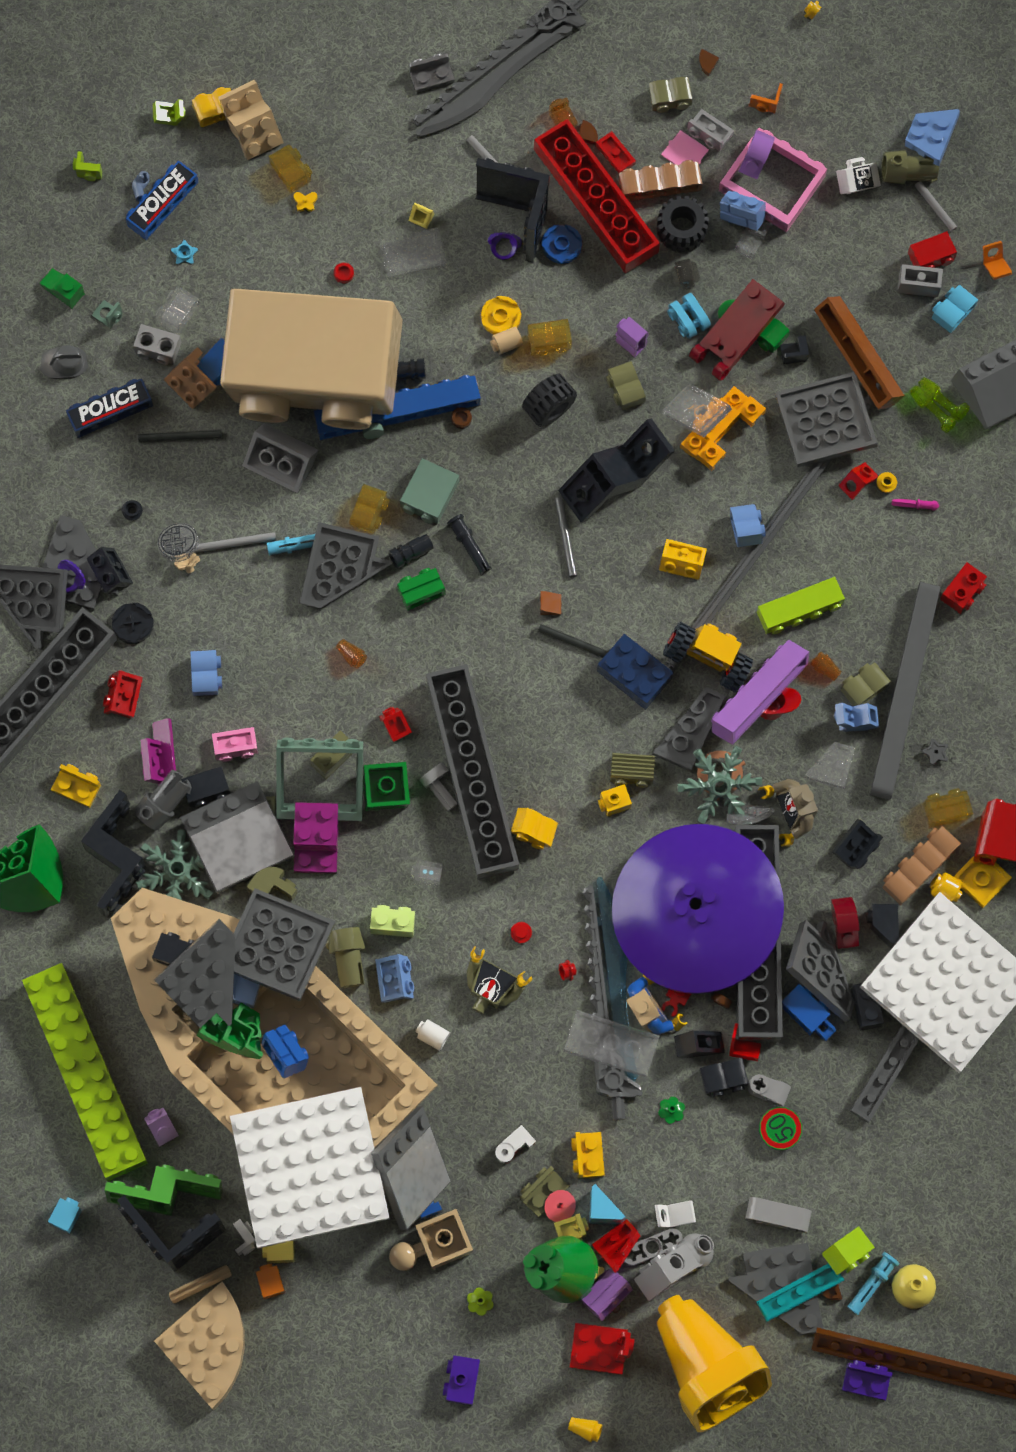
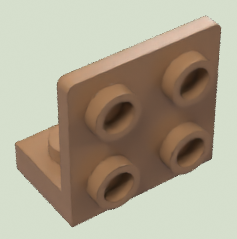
[164,347,216,409]

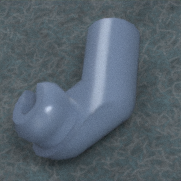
[132,171,150,202]

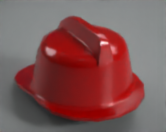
[760,688,802,720]

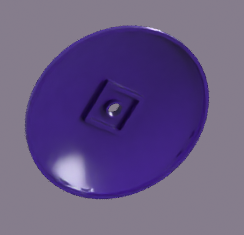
[612,824,784,994]

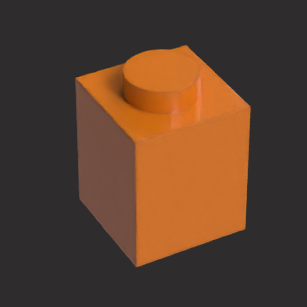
[256,1263,285,1300]

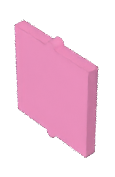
[661,130,709,165]

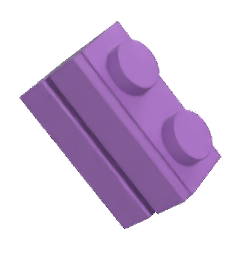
[581,1268,633,1321]

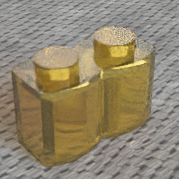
[269,144,312,193]
[349,484,390,534]

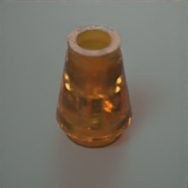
[336,639,367,668]
[810,651,842,681]

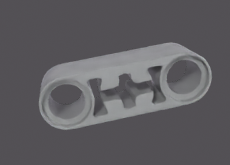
[745,1197,812,1233]

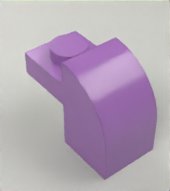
[739,129,775,179]

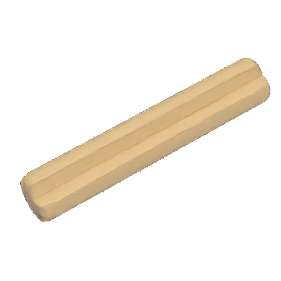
[169,1265,231,1303]

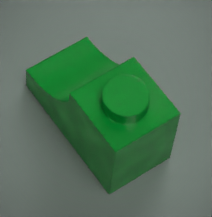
[40,268,85,309]

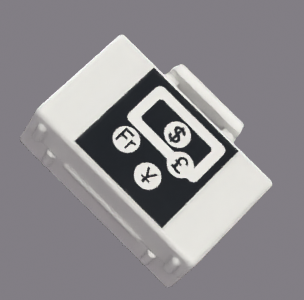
[836,157,881,194]

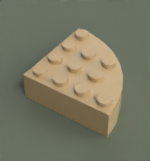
[154,1282,245,1410]

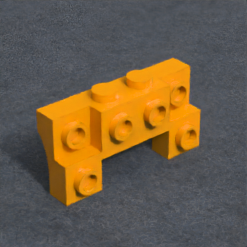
[680,386,766,471]

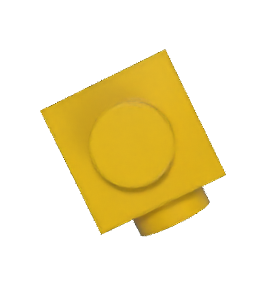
[598,784,632,817]

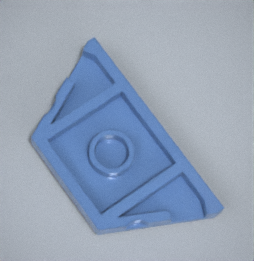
[905,109,960,166]

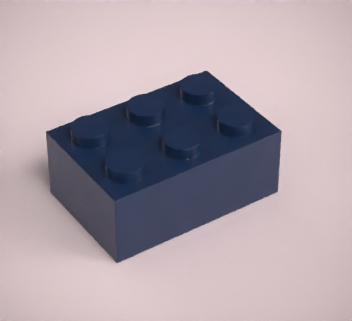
[597,634,673,710]

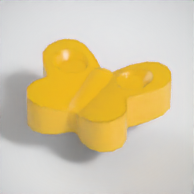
[294,192,317,212]

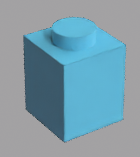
[48,1197,82,1234]

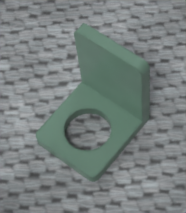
[92,300,123,329]

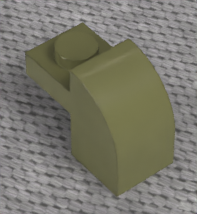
[247,867,298,900]

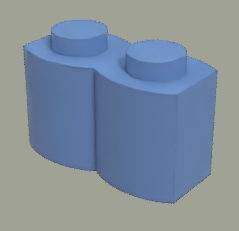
[730,504,766,547]
[191,650,222,696]

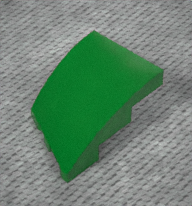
[196,1003,263,1059]

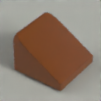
[540,591,561,615]

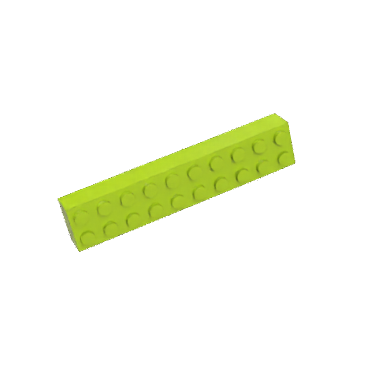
[22,963,148,1181]

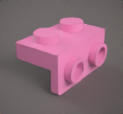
[212,727,258,762]

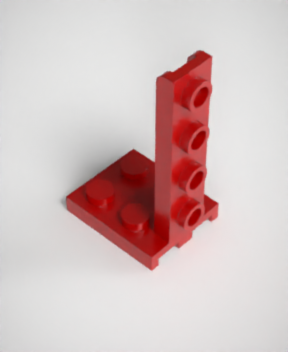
[570,1323,634,1375]

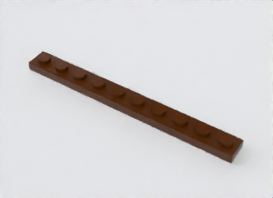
[811,1327,1016,1399]

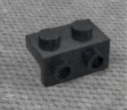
[832,819,883,869]

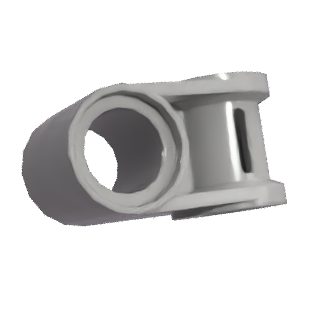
[747,1074,791,1107]

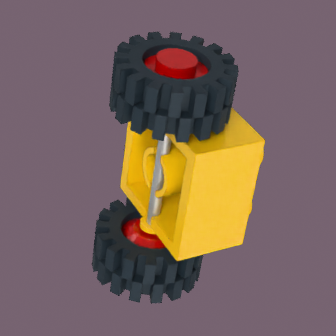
[663,621,753,692]

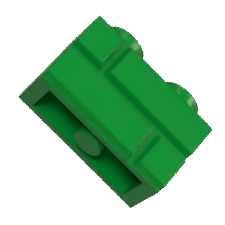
[397,568,446,611]

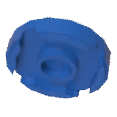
[542,224,582,264]

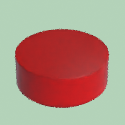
[334,262,354,284]

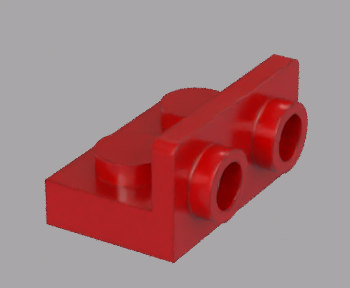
[103,670,143,718]

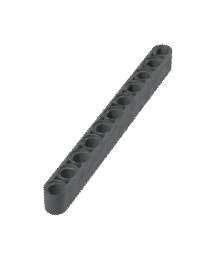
[870,581,941,800]

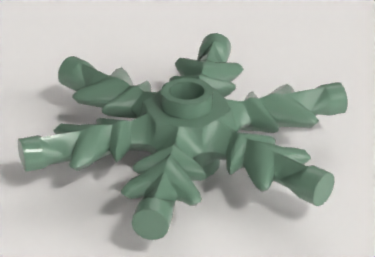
[677,746,762,824]
[136,830,213,900]

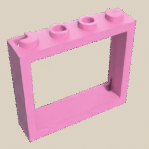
[719,128,827,232]

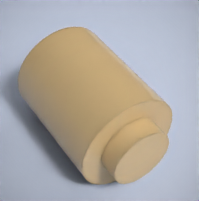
[490,326,523,354]

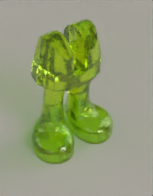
[909,377,970,433]

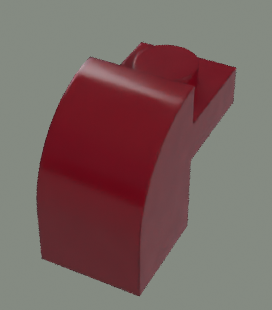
[831,897,860,949]

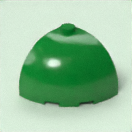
[0,824,63,912]

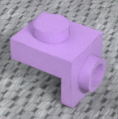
[144,1108,179,1146]

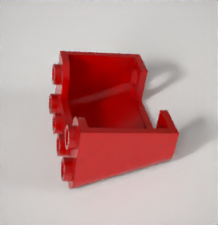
[973,799,1016,866]

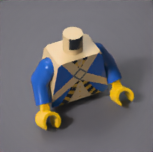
[626,975,687,1035]

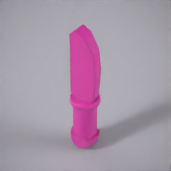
[891,499,939,510]

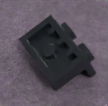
[87,547,133,593]

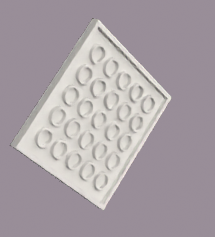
[860,892,1016,1073]
[230,1087,390,1249]

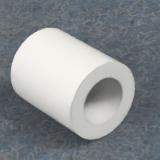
[416,1019,450,1051]

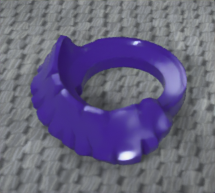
[488,232,522,260]
[57,560,85,593]

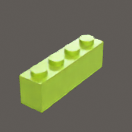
[757,577,845,634]

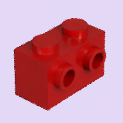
[908,231,957,268]
[940,562,987,614]

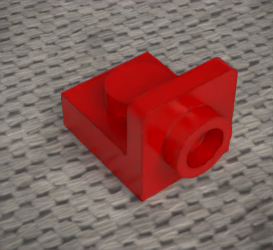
[379,707,412,742]

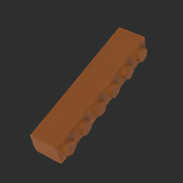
[814,296,905,409]

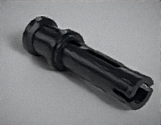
[447,514,492,575]

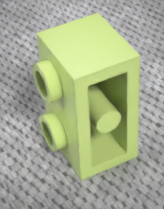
[370,905,415,937]

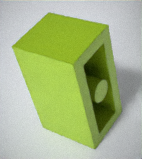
[822,1226,875,1275]

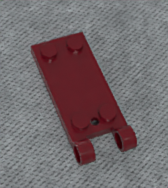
[689,279,785,381]

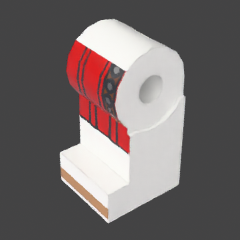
[495,1125,536,1164]

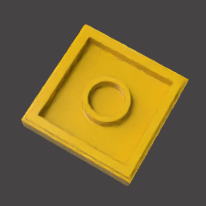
[954,856,1012,908]

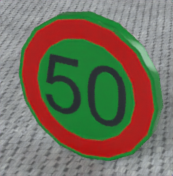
[759,1107,802,1150]

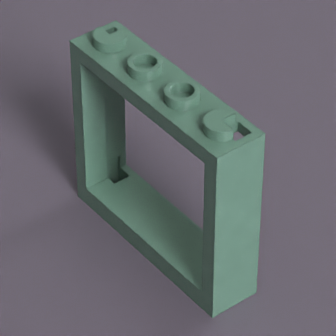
[276,737,363,821]

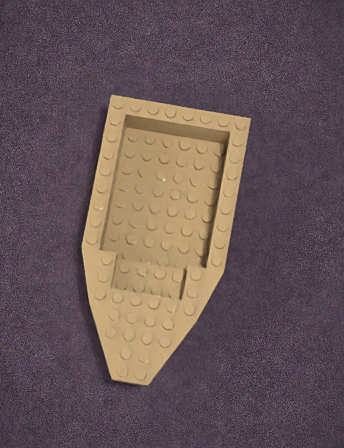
[111,888,437,1149]

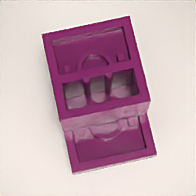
[293,802,338,874]

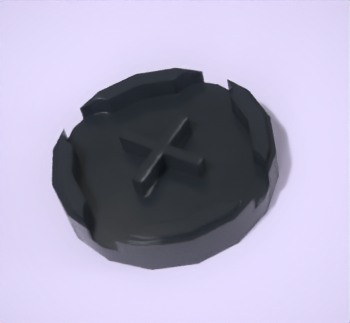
[112,602,154,644]

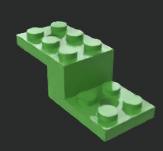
[105,1165,223,1216]

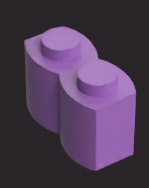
[615,317,649,358]

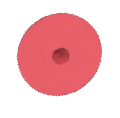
[544,1190,576,1222]

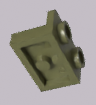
[520,1166,569,1218]

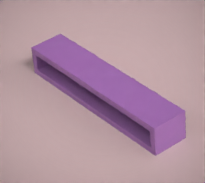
[711,640,809,745]

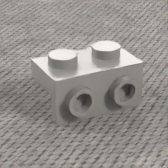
[687,109,734,152]

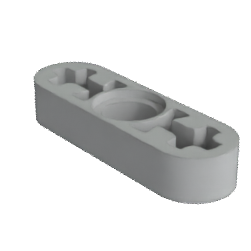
[624,1229,683,1266]

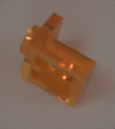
[549,98,578,127]

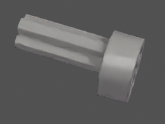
[419,762,457,811]

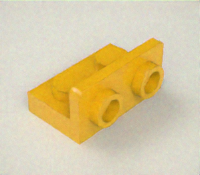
[659,539,707,580]
[51,764,101,808]
[571,1132,605,1178]

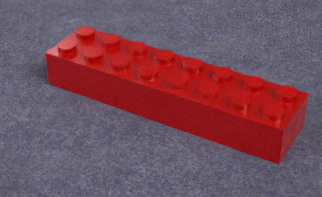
[534,119,660,274]

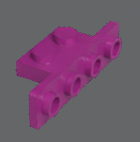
[140,718,176,786]

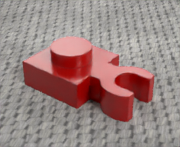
[661,989,691,1017]

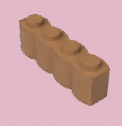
[618,160,702,201]
[882,826,961,905]

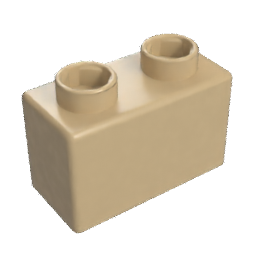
[220,289,403,430]

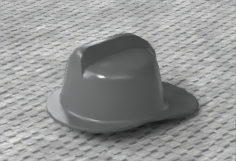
[40,345,88,379]

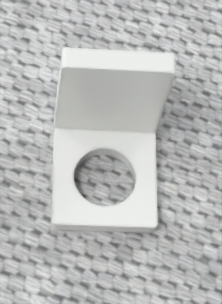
[655,1201,696,1228]

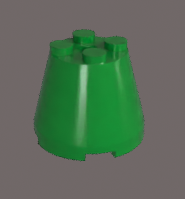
[523,1236,598,1303]

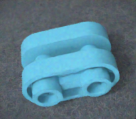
[667,293,711,339]

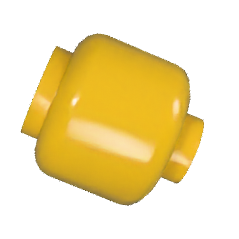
[929,873,962,902]

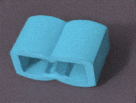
[932,285,978,333]

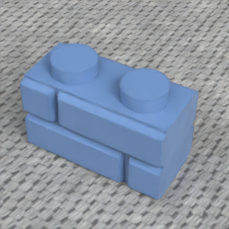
[720,191,766,231]

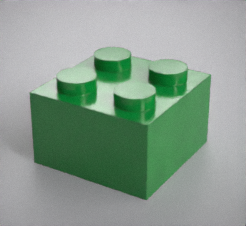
[363,762,410,811]

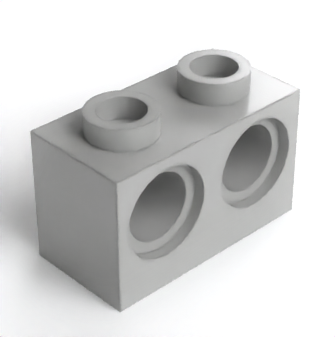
[133,324,182,365]

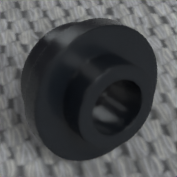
[122,500,143,521]

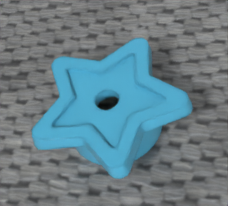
[171,240,198,264]

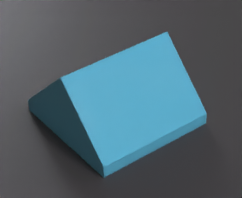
[589,1184,625,1225]

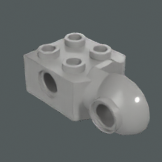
[634,1233,714,1301]

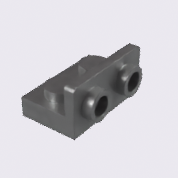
[409,53,455,93]

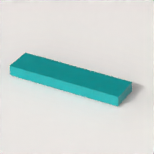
[756,1263,844,1322]

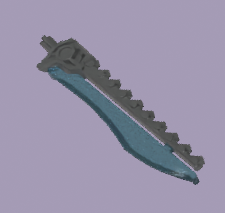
[582,877,643,1121]

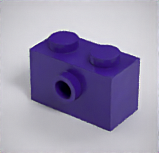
[443,1355,480,1406]

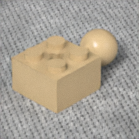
[389,1209,473,1271]

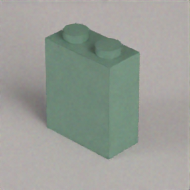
[400,458,459,524]

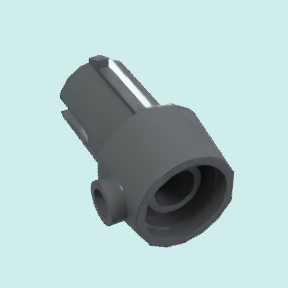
[134,770,192,830]

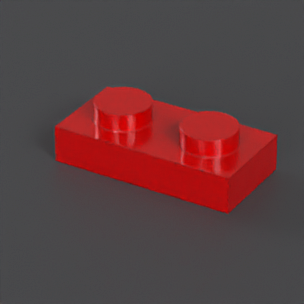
[595,131,636,174]

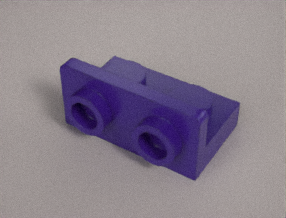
[842,1360,892,1401]

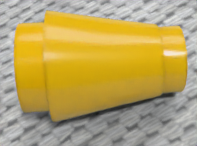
[568,1417,603,1442]

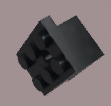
[558,418,675,523]
[81,790,146,918]

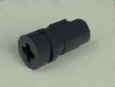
[396,358,426,381]
[388,534,434,569]

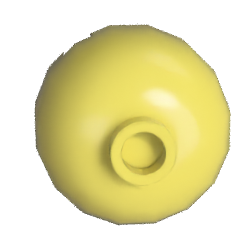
[891,1264,936,1309]

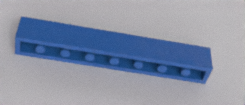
[314,375,481,440]

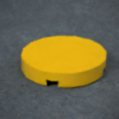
[481,296,522,335]

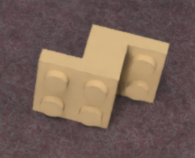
[218,80,284,160]

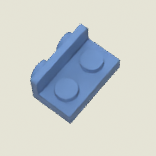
[375,954,414,1003]

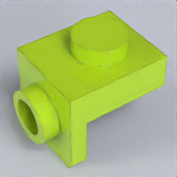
[153,99,185,126]
[73,151,102,181]

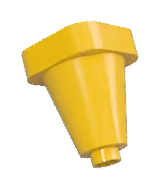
[657,1295,772,1432]

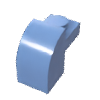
[834,703,879,732]

